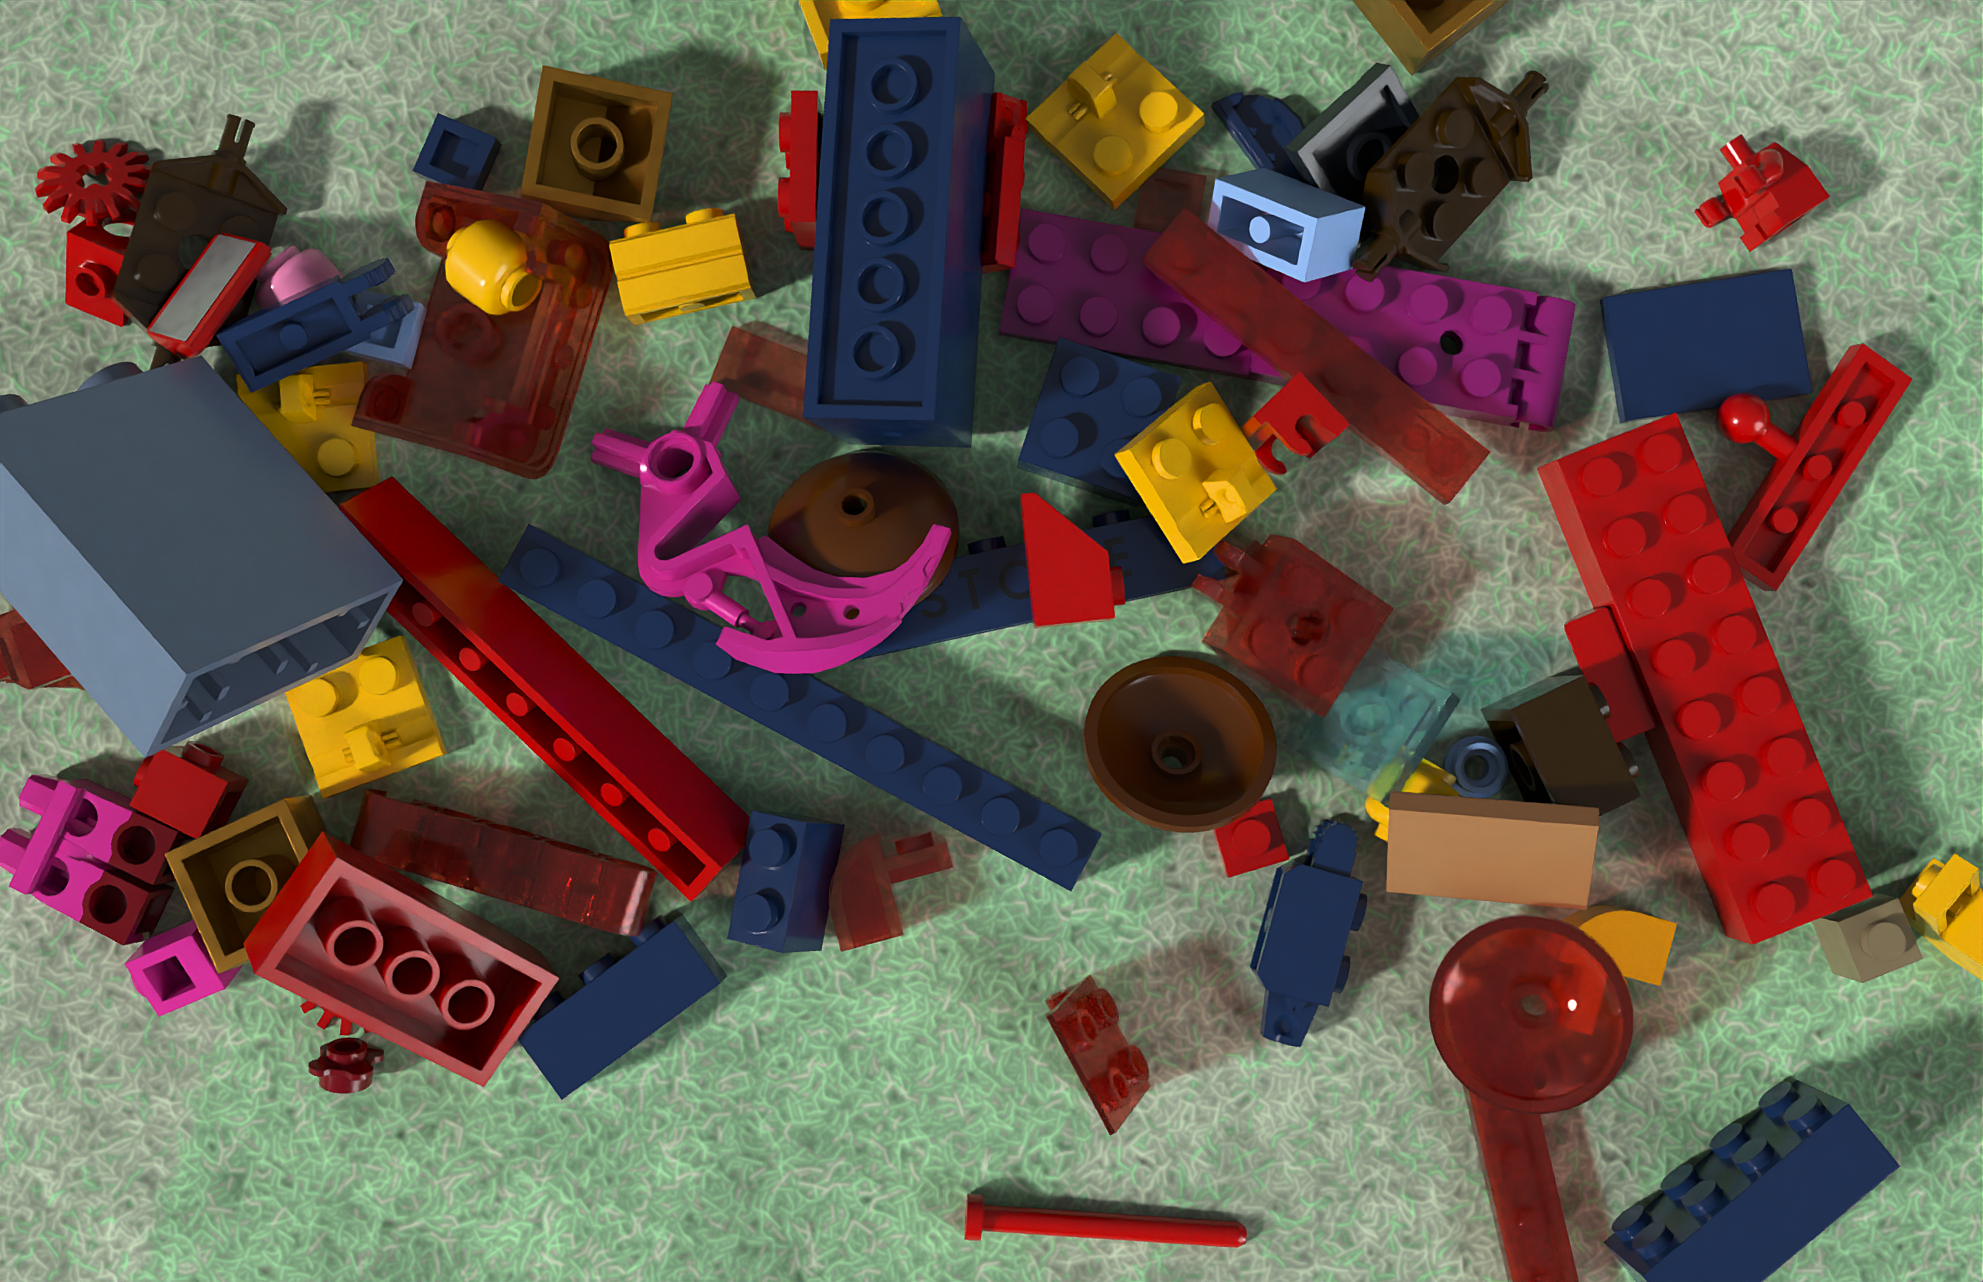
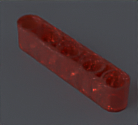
[349,788,658,936]

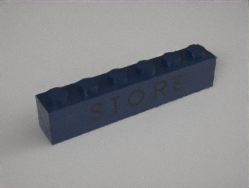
[849,509,1226,662]

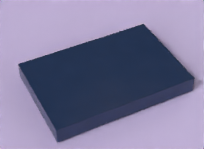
[1600,269,1813,424]

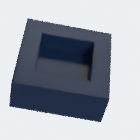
[413,113,502,202]

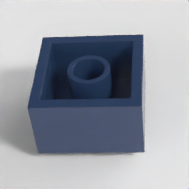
[1017,337,1182,507]

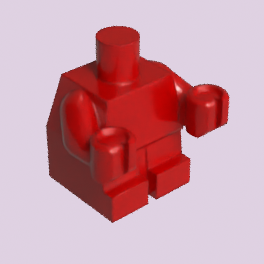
[1695,134,1830,252]

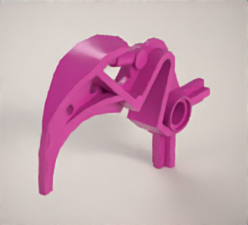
[590,381,952,674]

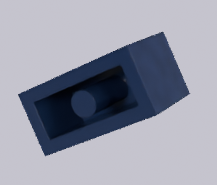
[727,810,845,953]

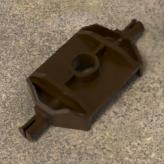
[1352,70,1549,282]
[111,114,287,370]

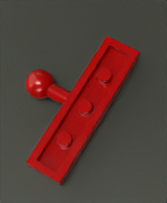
[1716,343,1912,591]

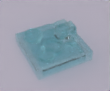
[1282,636,1460,809]

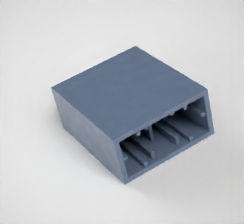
[0,356,403,758]

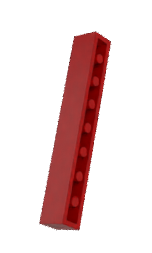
[338,476,750,902]

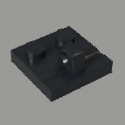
[1284,63,1441,249]

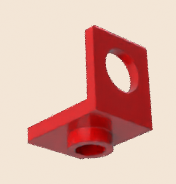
[65,208,137,327]

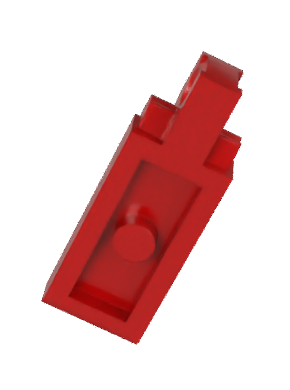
[981,92,1028,274]

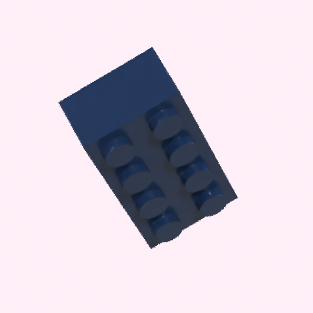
[1604,1080,1900,1282]

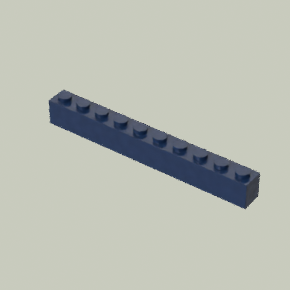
[498,524,1102,891]

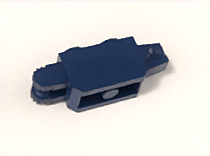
[1250,819,1367,1047]

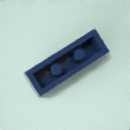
[518,914,727,1100]

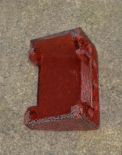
[351,181,614,480]

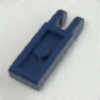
[216,257,416,392]

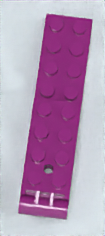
[999,208,1576,432]

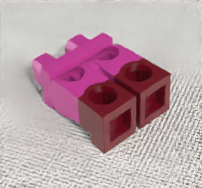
[0,774,195,946]

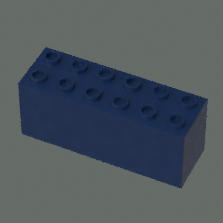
[803,17,995,448]

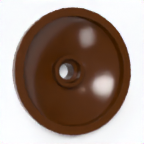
[767,450,960,620]
[1083,656,1277,833]

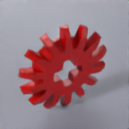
[35,139,152,226]

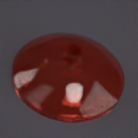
[1429,914,1634,1114]

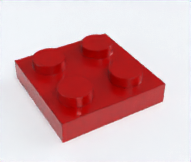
[778,90,824,251]

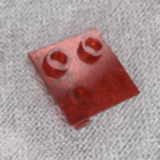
[1045,974,1151,1135]

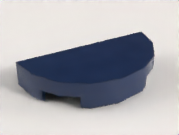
[1211,92,1305,183]

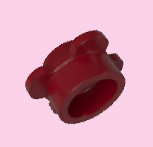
[308,1038,384,1094]

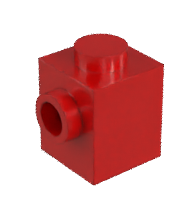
[129,741,249,839]

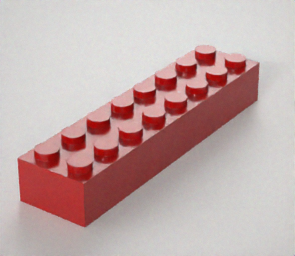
[1537,413,1874,945]

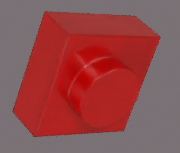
[1213,798,1290,878]

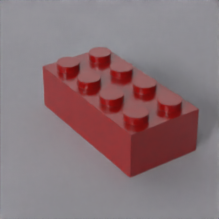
[243,831,559,1087]

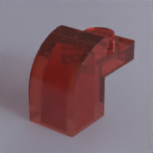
[829,831,954,952]

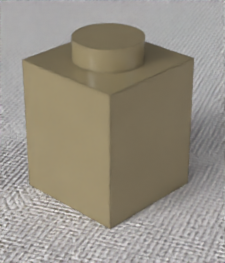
[1812,892,1923,983]

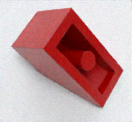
[1020,492,1125,629]

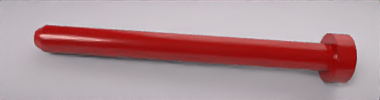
[964,1194,1247,1248]

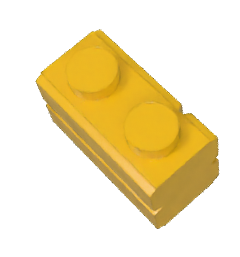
[609,208,757,326]

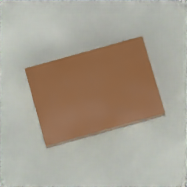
[1386,791,1599,910]

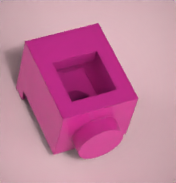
[124,919,243,1017]

